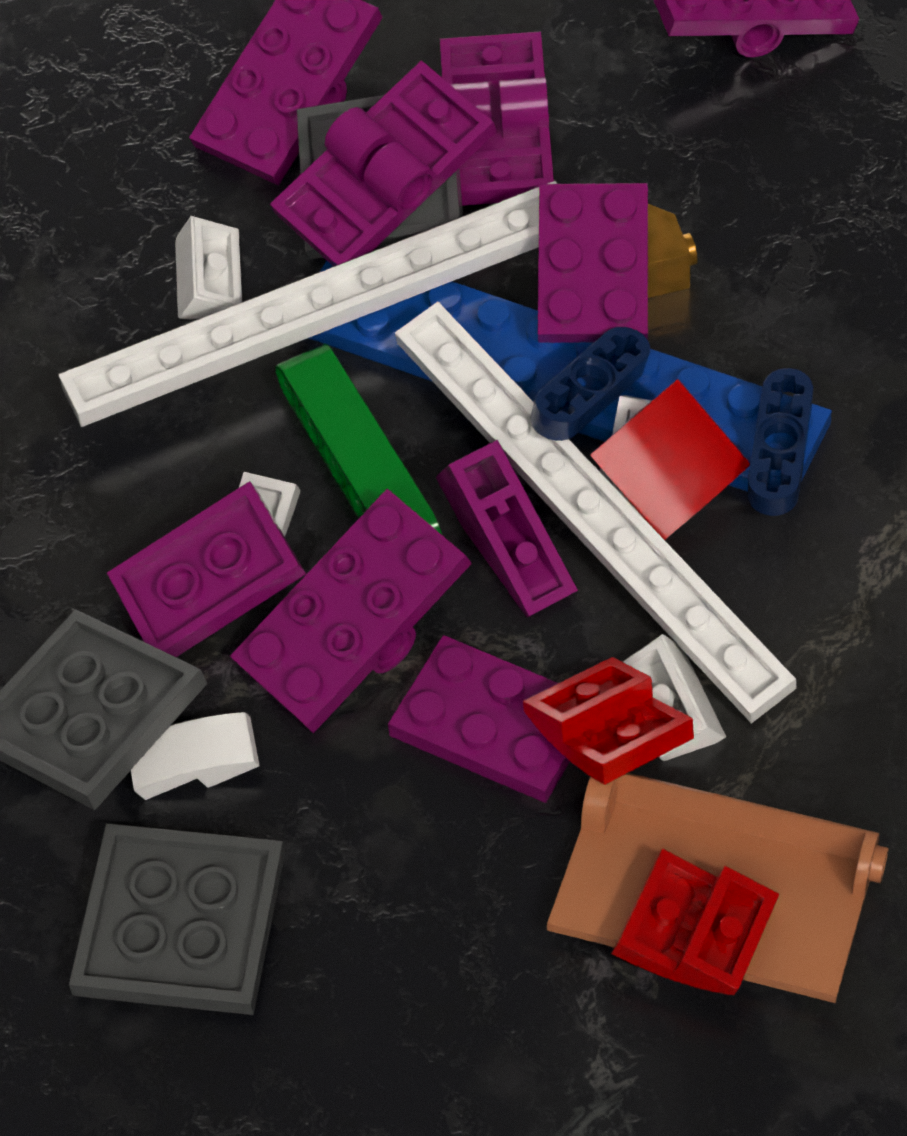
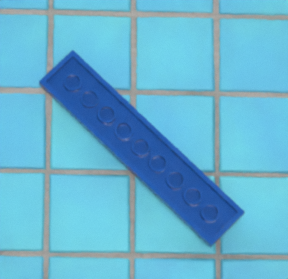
[309,261,832,492]

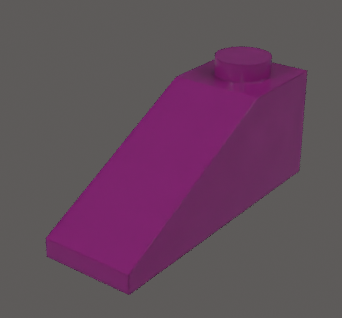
[436,440,578,617]

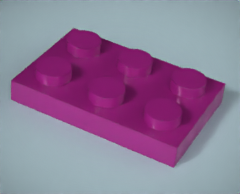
[538,183,648,343]
[107,481,306,657]
[388,635,570,803]

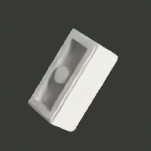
[175,216,242,320]
[623,634,726,761]

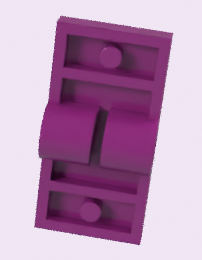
[189,0,383,186]
[653,0,859,57]
[440,31,554,206]
[270,60,497,267]
[230,489,472,733]

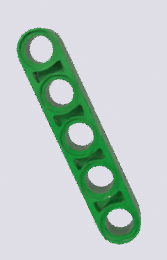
[275,344,442,535]

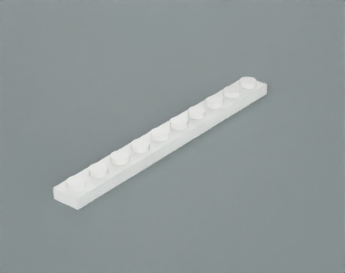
[58,181,557,427]
[395,302,796,724]

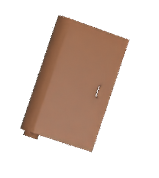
[547,773,889,1003]

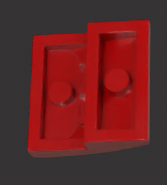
[590,379,750,540]
[523,657,694,785]
[611,848,779,996]

